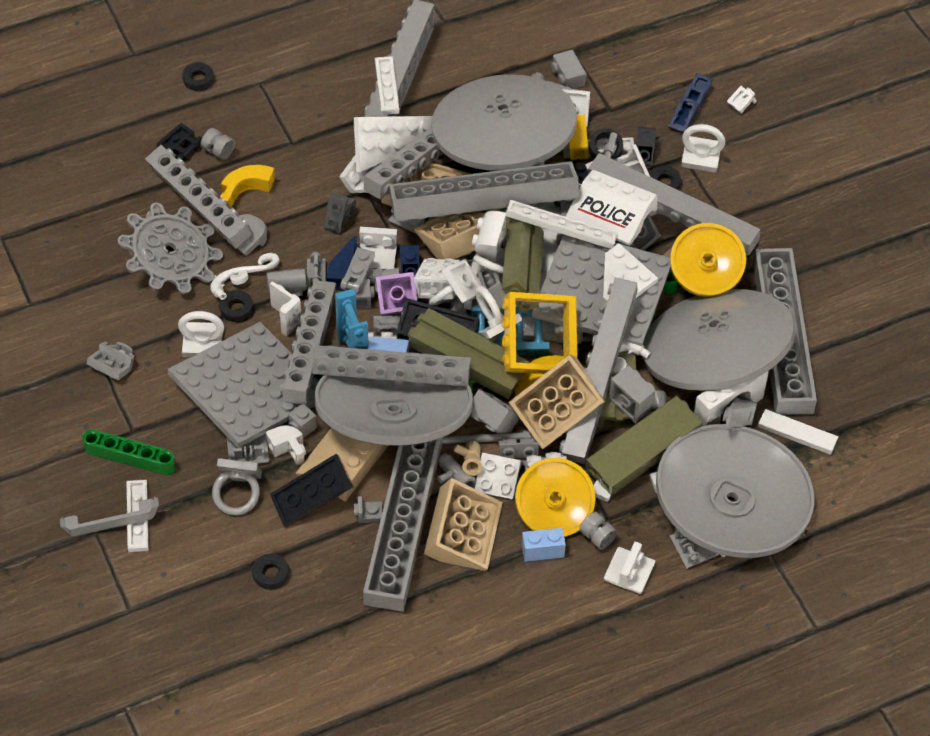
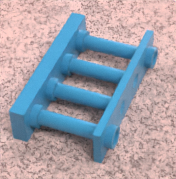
[335,289,368,349]
[471,305,549,356]

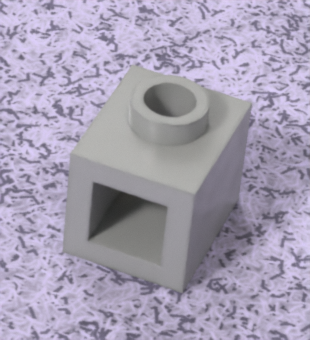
[353,279,374,309]
[288,404,317,438]

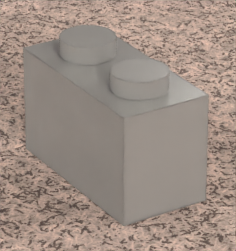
[551,50,586,89]

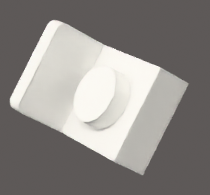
[727,86,757,113]

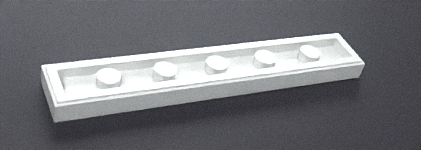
[506,200,618,249]

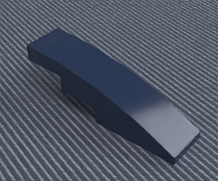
[668,73,713,133]

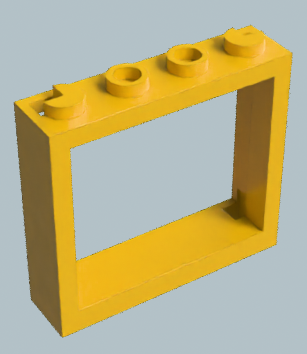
[502,292,577,374]

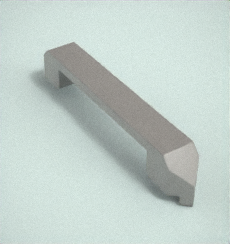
[60,497,159,536]

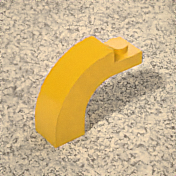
[220,165,275,209]

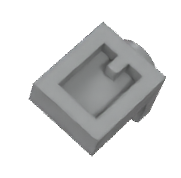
[354,496,382,523]

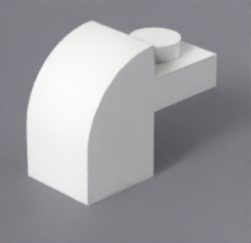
[266,426,306,466]

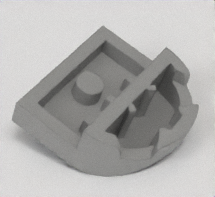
[237,214,268,256]
[87,341,134,380]

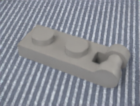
[340,247,375,294]

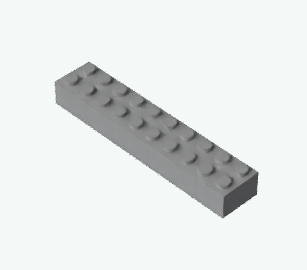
[364,0,434,117]
[389,162,579,222]
[753,248,817,415]
[363,437,442,612]

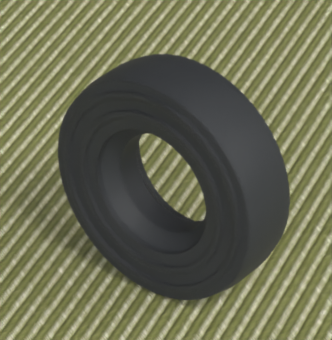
[182,62,214,91]
[650,166,681,190]
[219,290,253,322]
[252,554,289,589]

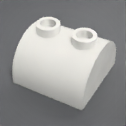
[472,211,507,262]

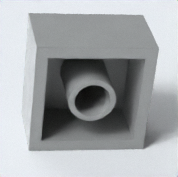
[609,365,656,423]
[470,389,520,434]

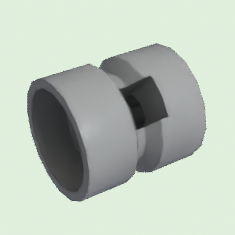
[201,128,235,160]
[579,512,618,550]

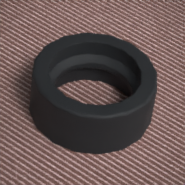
[589,128,623,159]

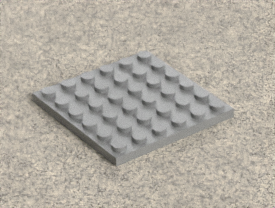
[532,234,671,346]
[168,322,319,448]

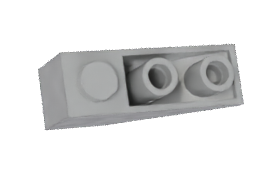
[723,397,757,428]

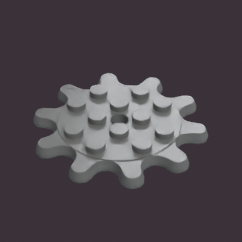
[117,203,223,294]

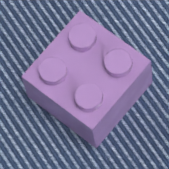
[376,272,417,316]

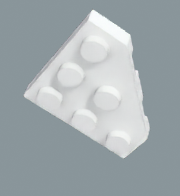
[603,244,658,302]

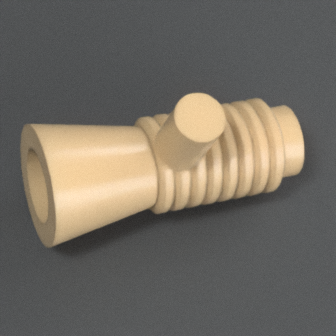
[453,440,482,476]

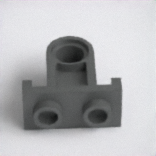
[323,192,356,233]

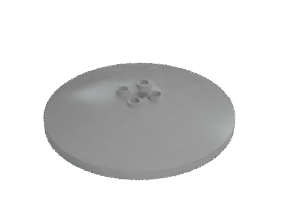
[432,75,577,171]
[643,289,795,390]
[315,375,473,445]
[656,424,814,558]

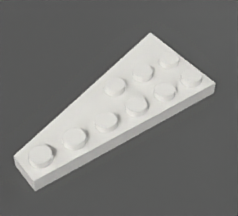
[354,116,433,172]

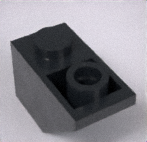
[636,126,656,165]

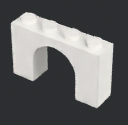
[694,371,769,427]

